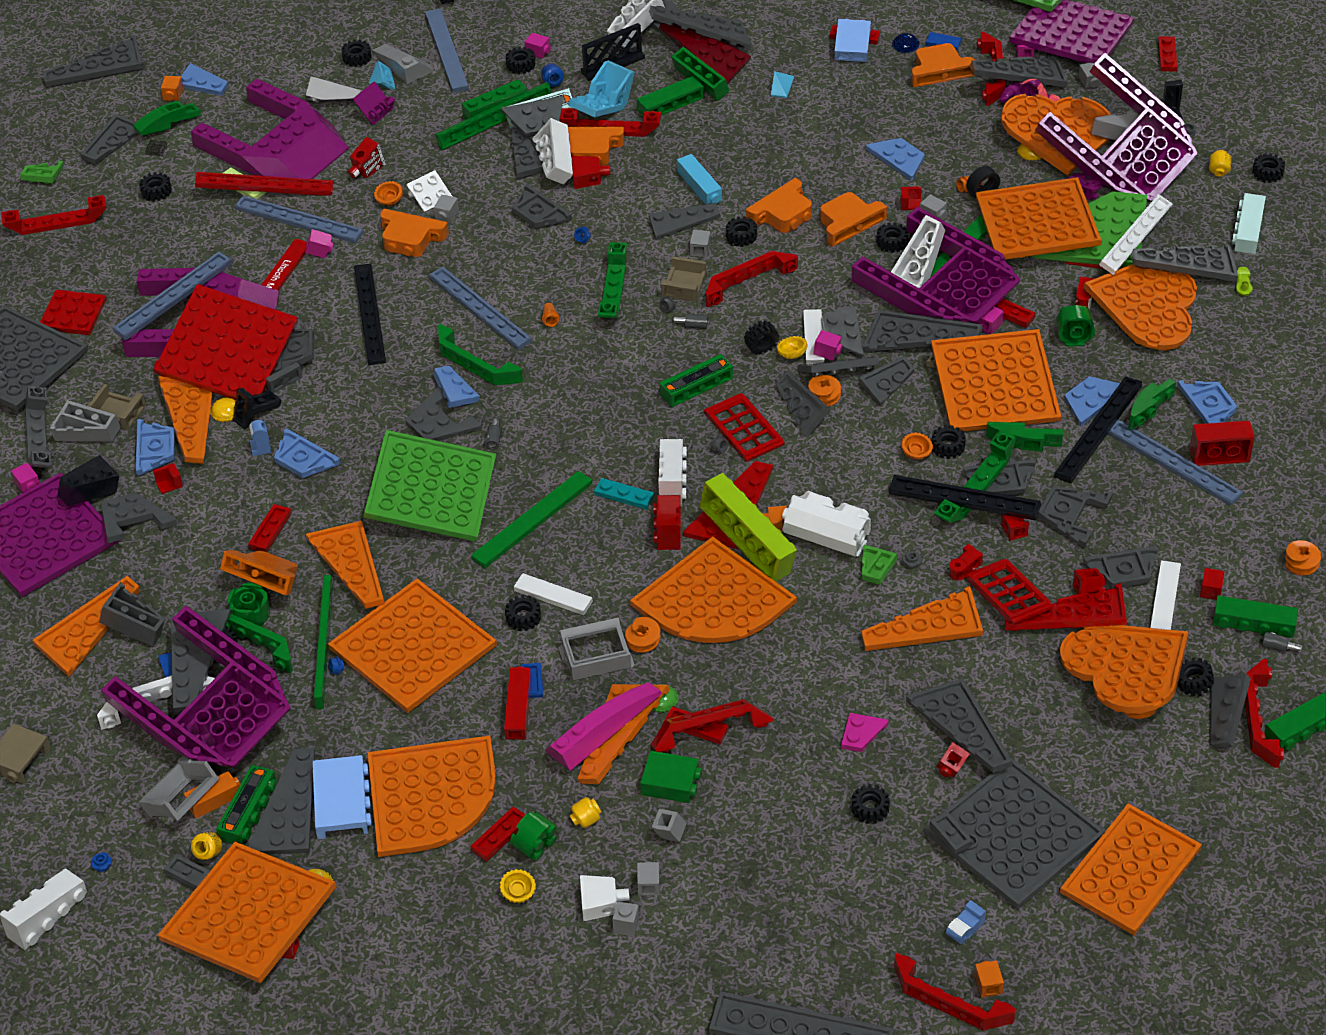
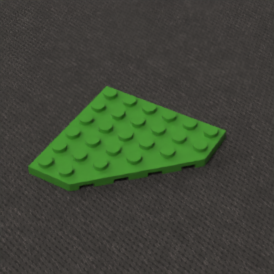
[1032,191,1147,267]

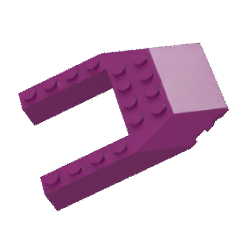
[1035,53,1198,202]
[191,79,349,179]
[852,207,1020,324]
[122,268,279,357]
[101,605,291,768]

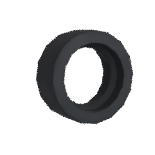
[966,166,1000,198]

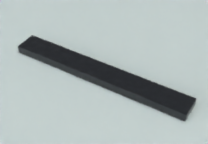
[354,263,386,366]
[1054,376,1142,483]
[888,475,1041,521]

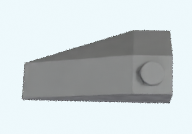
[372,44,434,84]
[306,76,362,103]
[1091,111,1139,140]

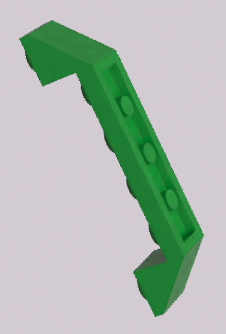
[598,242,627,319]
[438,323,523,386]
[934,429,1016,523]
[213,609,293,673]

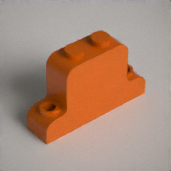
[911,43,975,88]
[568,127,624,165]
[746,177,812,233]
[820,192,887,247]
[380,209,449,257]
[220,550,298,595]

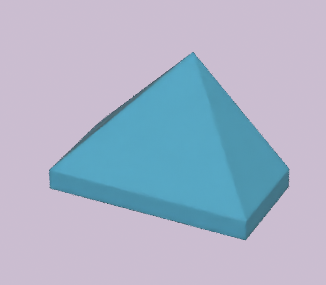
[369,61,395,90]
[771,71,794,98]

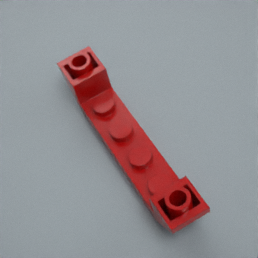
[977,32,1006,106]
[560,108,661,137]
[1,195,106,235]
[706,251,798,307]
[1245,659,1284,768]
[651,699,773,753]
[894,953,1017,1031]

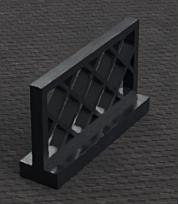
[581,23,645,81]

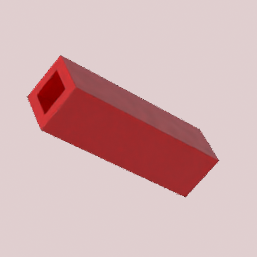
[504,666,532,740]

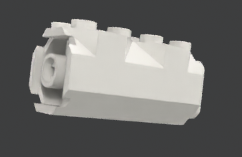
[782,491,871,557]

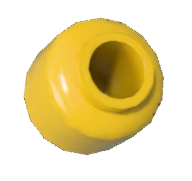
[1208,150,1231,177]
[569,797,602,828]
[191,831,222,860]

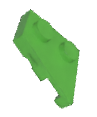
[20,161,64,184]
[862,545,898,585]

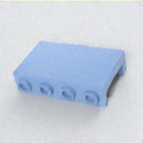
[313,755,372,839]

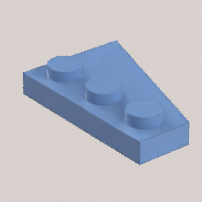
[181,63,228,96]
[433,366,480,408]

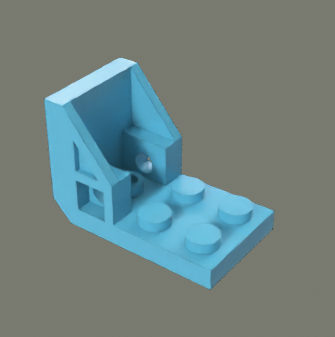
[568,60,635,117]

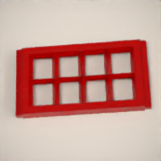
[704,393,785,462]
[965,559,1053,625]

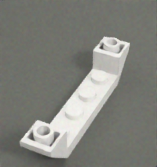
[97,676,215,730]

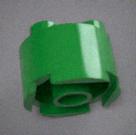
[1056,305,1095,347]
[228,583,270,626]
[510,810,557,862]

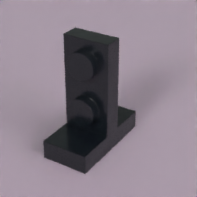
[1159,80,1183,120]
[233,388,281,429]

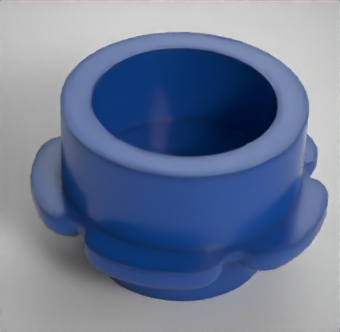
[574,226,591,244]
[328,656,344,675]
[91,852,112,872]

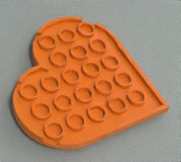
[1001,94,1111,175]
[1083,264,1197,351]
[1060,625,1189,714]

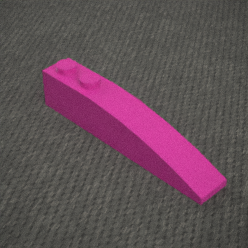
[545,682,662,771]

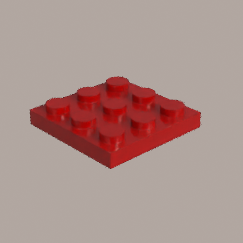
[40,290,107,336]

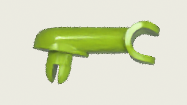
[1236,267,1253,296]

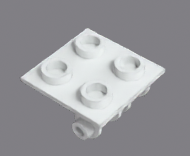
[406,170,453,212]

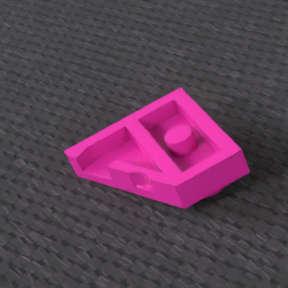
[841,713,888,752]

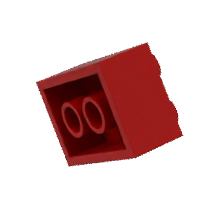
[1189,420,1255,466]

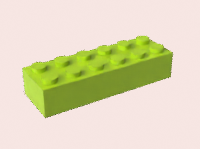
[699,473,797,582]

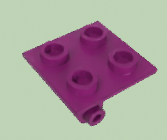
[353,81,395,125]
[1067,172,1105,200]

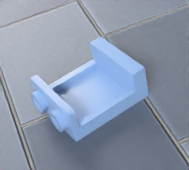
[835,19,871,62]

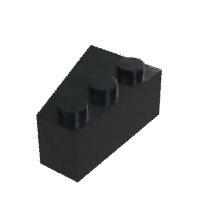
[57,455,119,506]

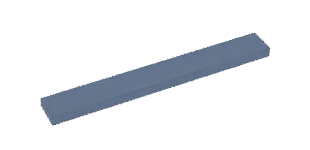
[425,9,469,93]
[235,195,364,244]
[113,252,232,340]
[429,267,532,350]
[1108,420,1243,506]

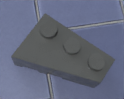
[99,582,165,647]

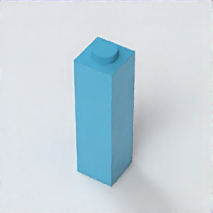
[677,154,722,204]

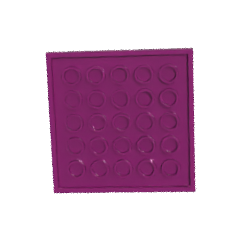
[1009,0,1134,64]
[0,472,121,597]

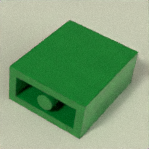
[640,751,702,803]

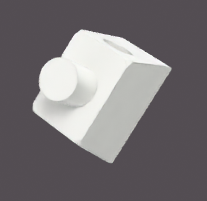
[580,875,629,921]

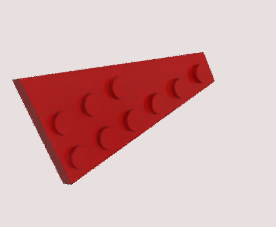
[683,461,773,549]
[1005,583,1127,631]

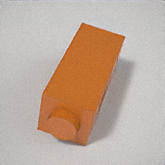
[184,771,240,819]

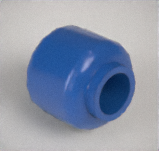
[541,63,564,87]

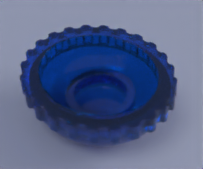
[892,33,920,53]

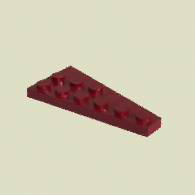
[659,22,751,85]

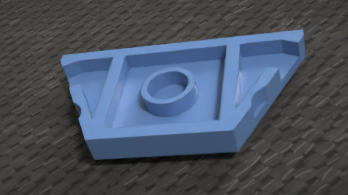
[866,138,925,181]
[1064,376,1120,426]
[1177,380,1237,424]
[136,419,175,476]
[274,428,341,478]

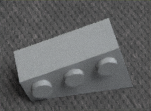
[50,400,121,442]

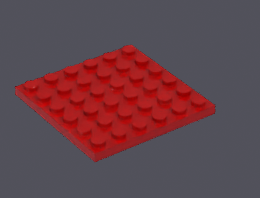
[154,284,298,400]

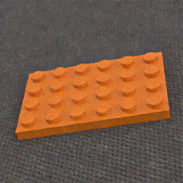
[1060,803,1202,936]

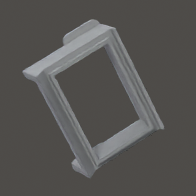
[559,618,634,680]
[138,756,219,821]

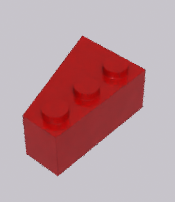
[653,495,681,550]

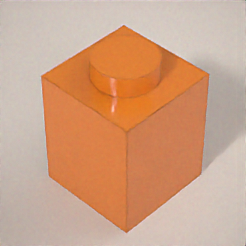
[161,76,184,101]
[974,960,1004,998]

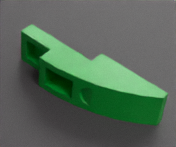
[133,101,201,135]
[1128,378,1176,431]
[986,422,1063,452]

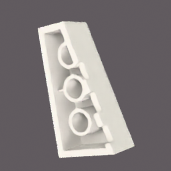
[607,0,665,49]
[532,118,573,185]
[891,215,945,288]
[659,439,687,506]
[0,868,87,950]

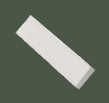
[803,309,824,364]
[514,573,593,615]

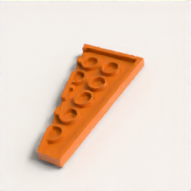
[158,376,213,464]
[306,521,385,609]
[32,576,140,677]
[861,586,983,651]
[577,684,670,784]

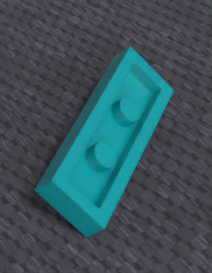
[594,478,654,510]

